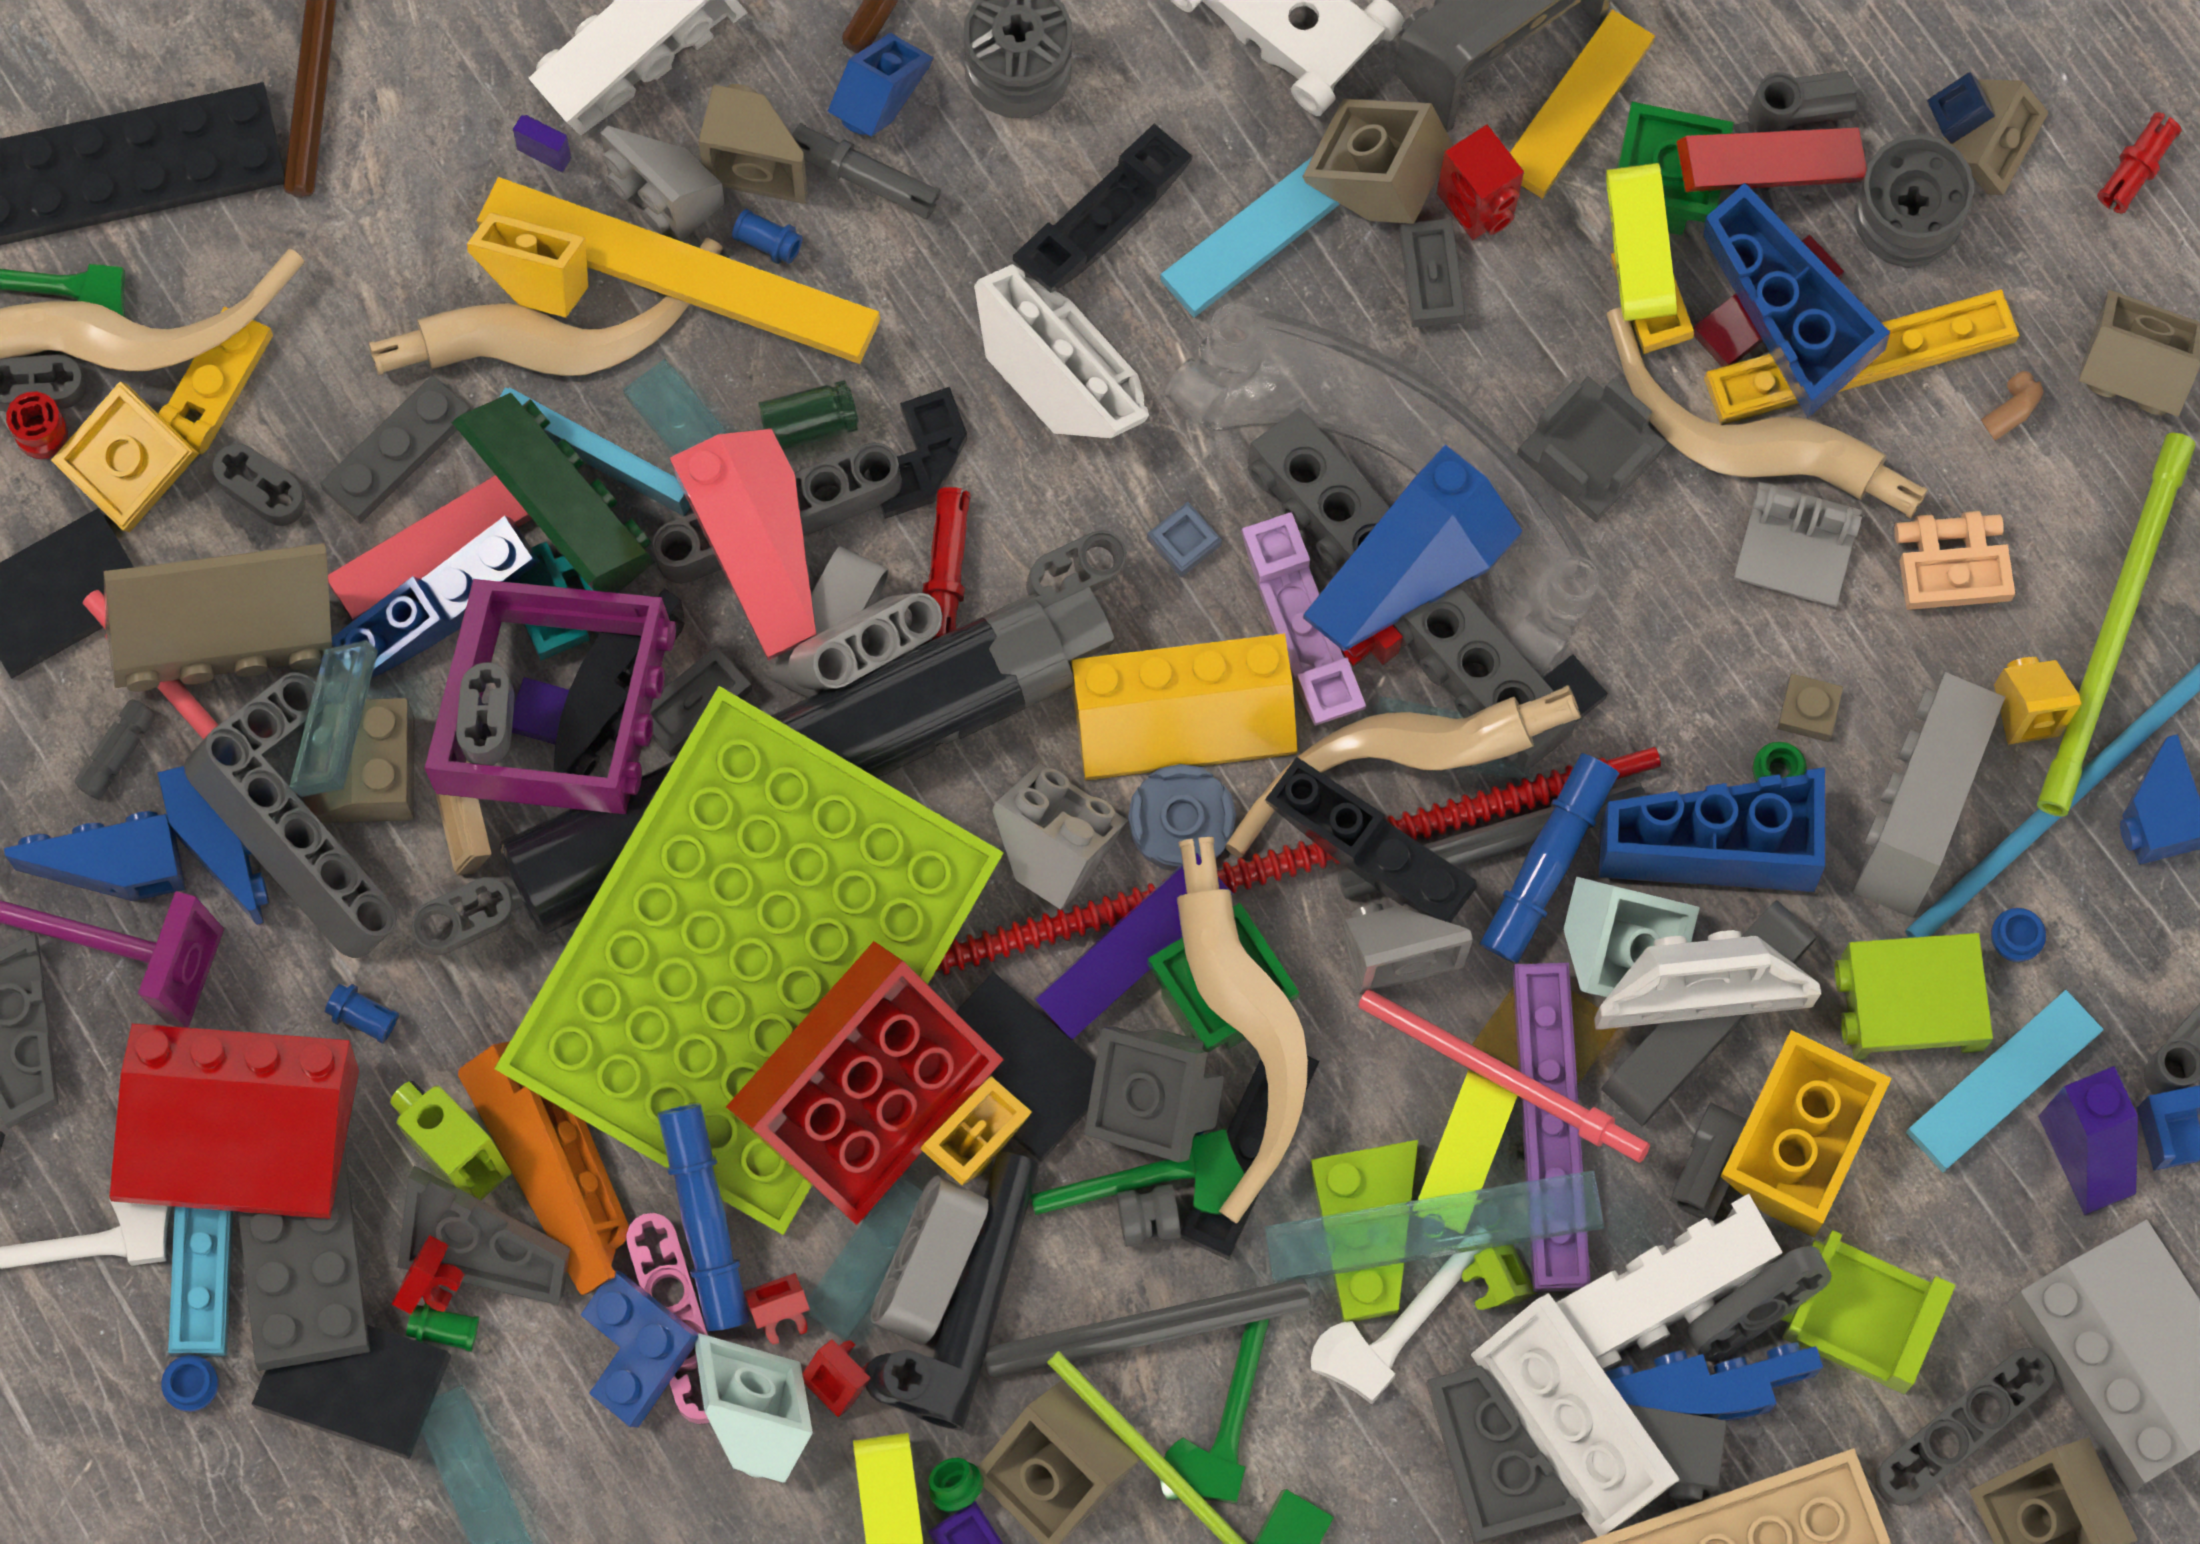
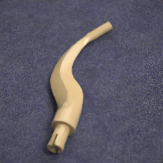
[369,238,723,376]
[0,249,304,371]
[1606,307,1928,519]
[1225,685,1581,858]
[1177,837,1308,1224]

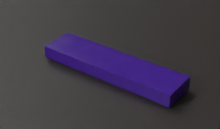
[1034,853,1233,1040]

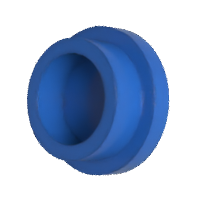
[1991,908,2046,962]
[161,1355,219,1412]

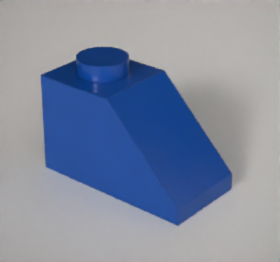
[827,33,934,137]
[2120,734,2200,865]

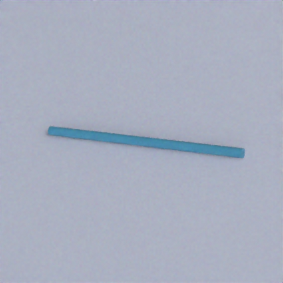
[1905,662,2200,938]

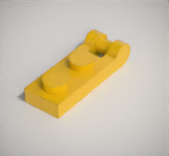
[158,306,273,455]

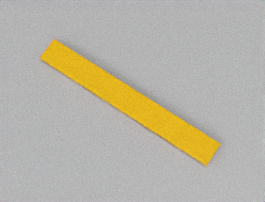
[476,177,881,364]

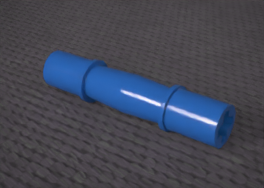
[1479,753,1620,964]
[658,1103,750,1331]

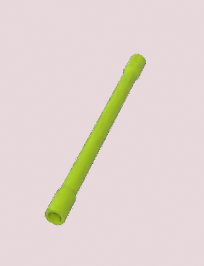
[2037,433,2196,817]

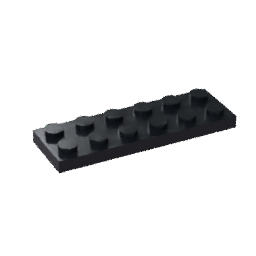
[0,82,285,245]

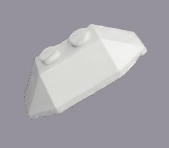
[974,264,1149,438]
[1594,930,1821,1030]

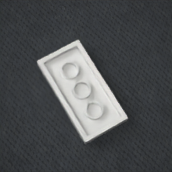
[1470,1293,1680,1537]

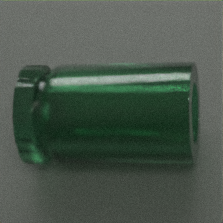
[758,380,859,450]

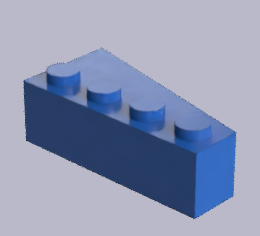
[1599,767,1825,892]

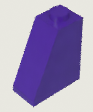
[2038,1066,2138,1216]

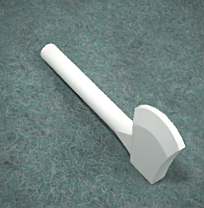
[0,1199,171,1269]
[1311,1226,1494,1404]

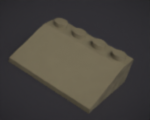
[104,543,332,692]

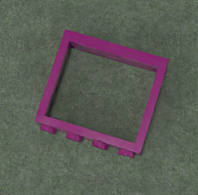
[424,579,676,814]

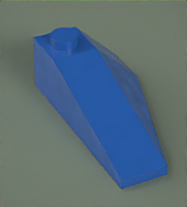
[1303,444,1522,651]

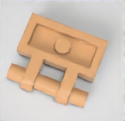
[1894,511,2015,610]

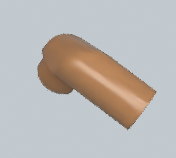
[1980,371,2044,441]

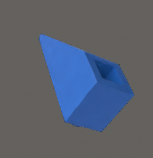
[157,758,269,925]
[4,811,186,901]

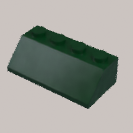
[451,393,654,593]

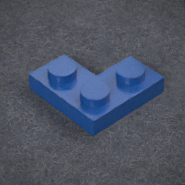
[581,1270,698,1428]

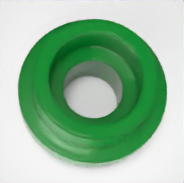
[1752,742,1807,782]
[928,1457,984,1511]

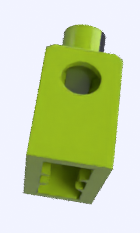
[390,1081,512,1200]

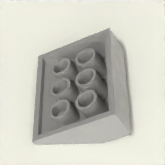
[2008,1219,2200,1494]

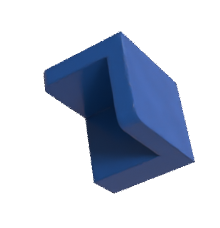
[2137,1085,2200,1171]

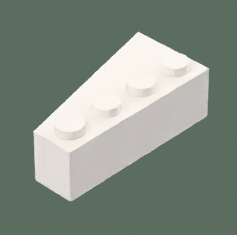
[529,0,748,136]
[1556,1193,1782,1372]

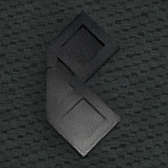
[868,387,967,519]

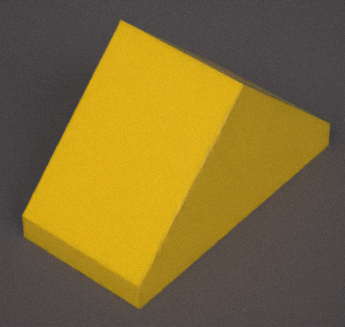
[921,1076,1032,1186]

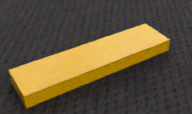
[1510,9,1655,199]

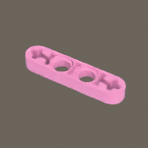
[626,1213,709,1424]

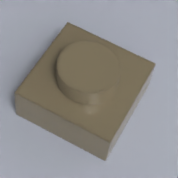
[1777,673,1843,742]

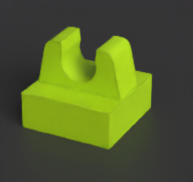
[1461,1244,1536,1310]

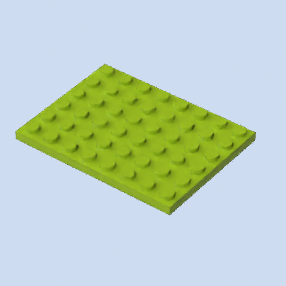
[494,686,1004,1235]

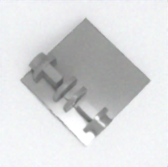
[1733,482,1862,608]

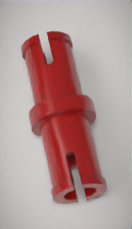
[2097,112,2182,214]

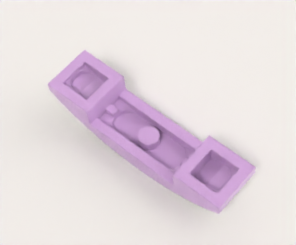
[1241,512,1366,726]

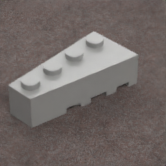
[1853,672,2005,918]

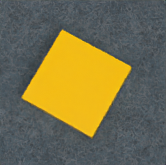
[51,382,199,533]

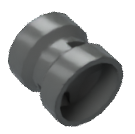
[1117,1184,1180,1247]

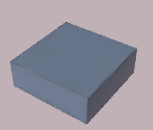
[1147,502,1222,578]

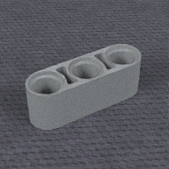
[771,546,889,698]
[789,593,942,690]
[870,1175,989,1346]

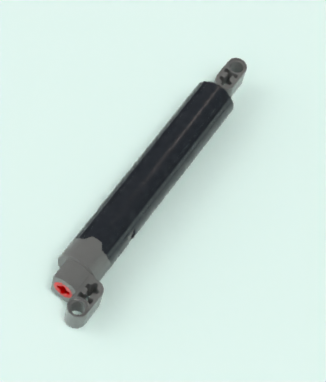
[412,530,1127,955]

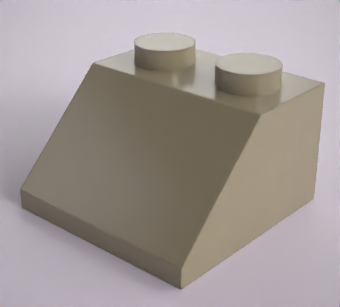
[698,84,808,204]
[1302,99,1453,224]
[2079,289,2200,417]
[304,698,415,823]
[978,1380,1141,1544]
[1969,1437,2138,1544]

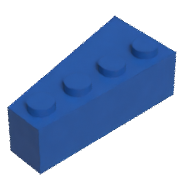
[1703,183,1890,418]

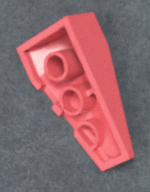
[670,429,817,661]

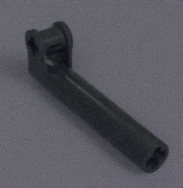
[865,1152,1040,1430]

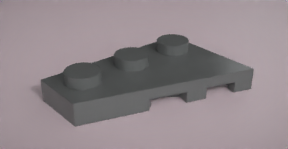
[1426,1365,1583,1544]

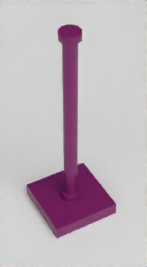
[0,891,224,1028]

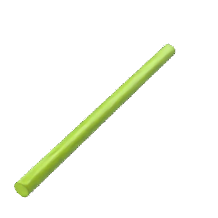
[1046,1351,1247,1544]

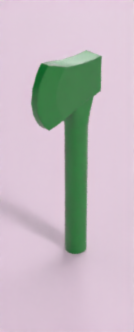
[0,264,126,318]
[1031,1129,1244,1215]
[1159,1318,1270,1505]

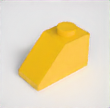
[467,213,589,318]
[1994,657,2081,745]

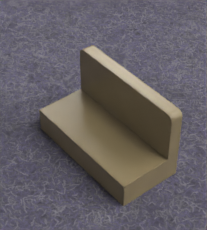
[1943,79,2049,195]

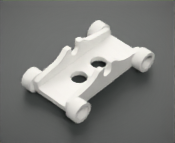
[1170,0,1405,116]

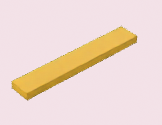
[1704,289,2019,425]

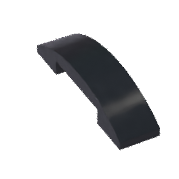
[1012,123,1192,293]

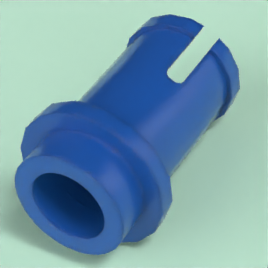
[732,209,803,264]
[325,983,399,1044]

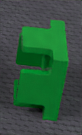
[1616,101,1734,235]
[1147,903,1300,1053]

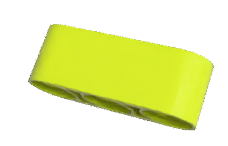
[1606,163,1677,321]
[1412,1070,1517,1235]
[853,1433,923,1544]

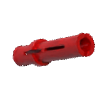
[922,487,971,644]

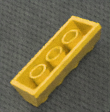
[1071,633,1298,781]

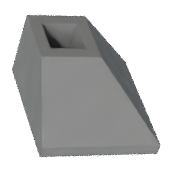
[600,126,725,242]
[992,763,1128,910]

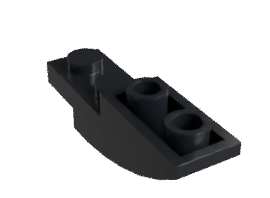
[554,588,685,776]
[1265,757,1477,923]

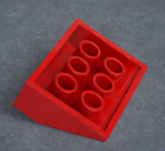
[726,941,1004,1225]
[109,1023,359,1219]

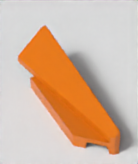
[458,1041,629,1295]

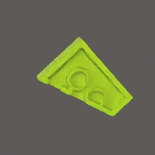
[1310,1140,1418,1322]

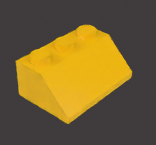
[1720,1030,1892,1237]

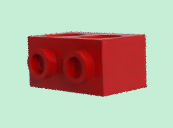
[1436,124,1524,240]

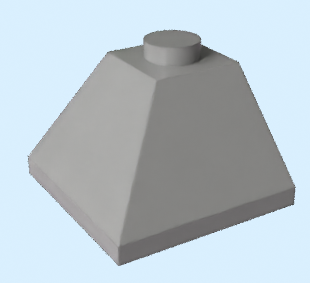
[1342,904,1473,994]

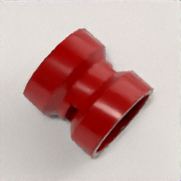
[6,391,68,459]

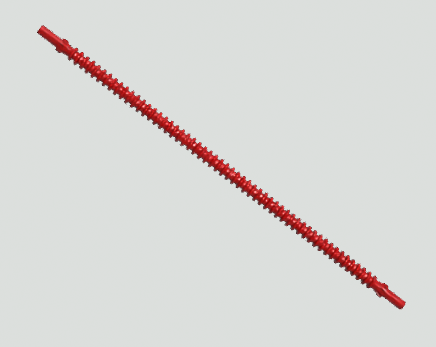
[931,747,1661,980]

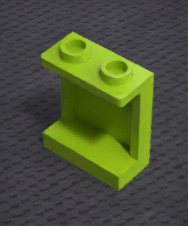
[1834,933,1993,1060]
[1781,1230,1956,1394]

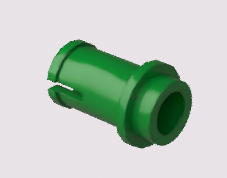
[406,1303,480,1352]

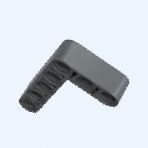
[184,672,397,958]

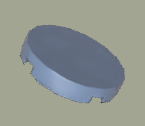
[1128,764,1236,871]

